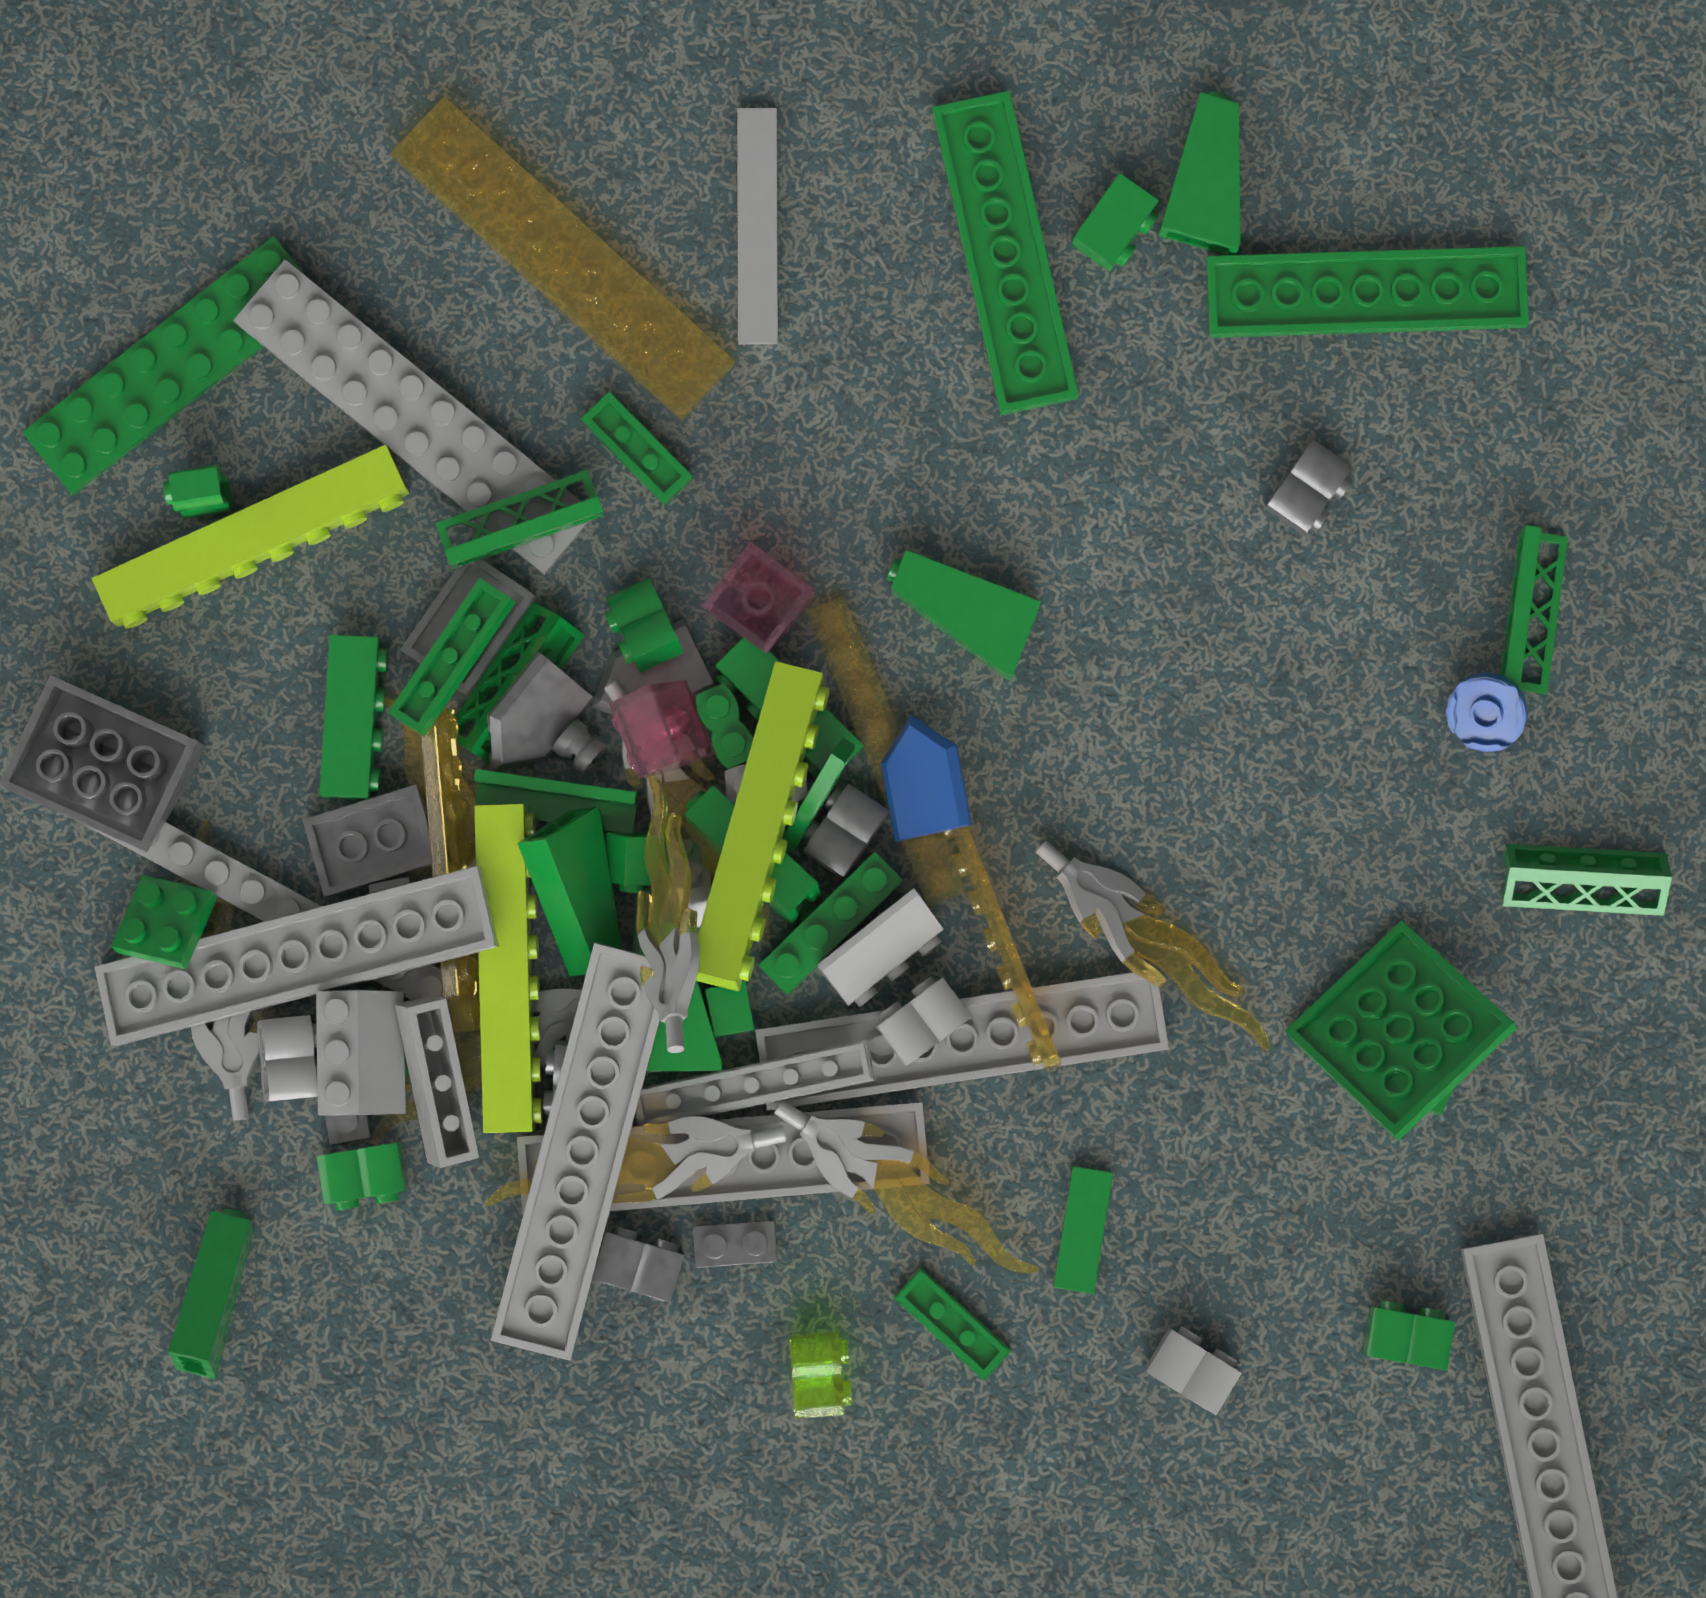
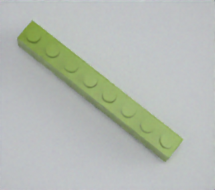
[91,445,410,629]
[696,661,829,991]
[474,804,543,1133]

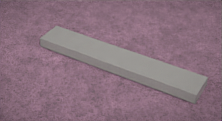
[737,108,778,345]
[635,1040,876,1127]

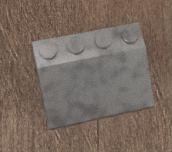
[0,675,206,852]

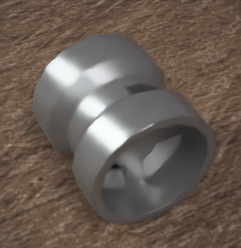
[552,719,609,775]

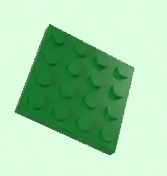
[1285,920,1517,1141]

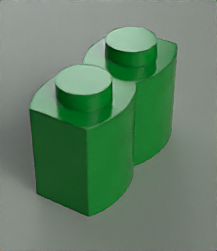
[163,464,233,519]
[604,578,684,673]
[696,684,753,771]
[316,1142,409,1211]
[1362,1300,1455,1371]

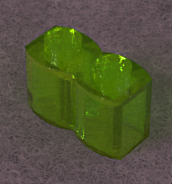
[790,1330,852,1419]

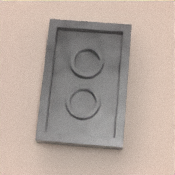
[400,559,536,696]
[303,784,442,898]

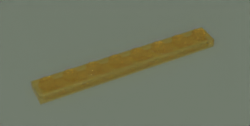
[807,596,966,908]
[421,708,480,1033]
[942,826,1061,1073]

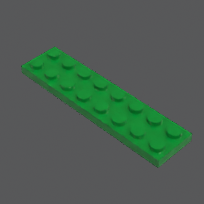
[932,91,1079,416]
[22,236,305,496]
[1205,246,1529,338]

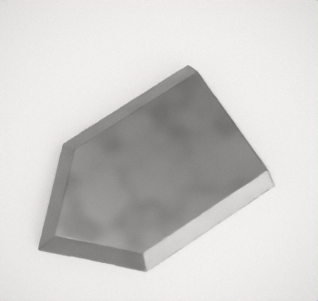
[591,620,715,718]
[487,652,594,771]

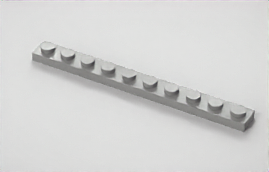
[84,822,460,1003]

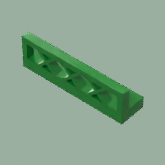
[435,470,604,570]
[1500,525,1568,695]
[388,578,516,737]
[444,602,585,765]
[473,769,639,832]
[1502,844,1672,916]

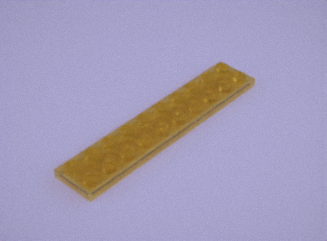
[390,97,735,422]

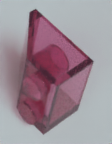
[702,542,815,655]
[609,680,715,779]

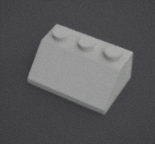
[817,888,943,1007]
[316,990,406,1116]

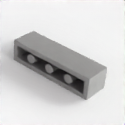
[395,995,479,1168]

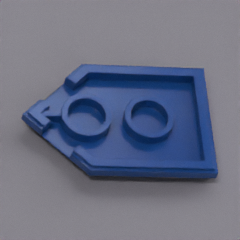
[881,715,972,842]

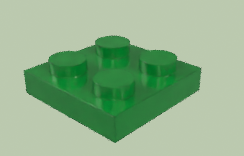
[111,875,218,969]

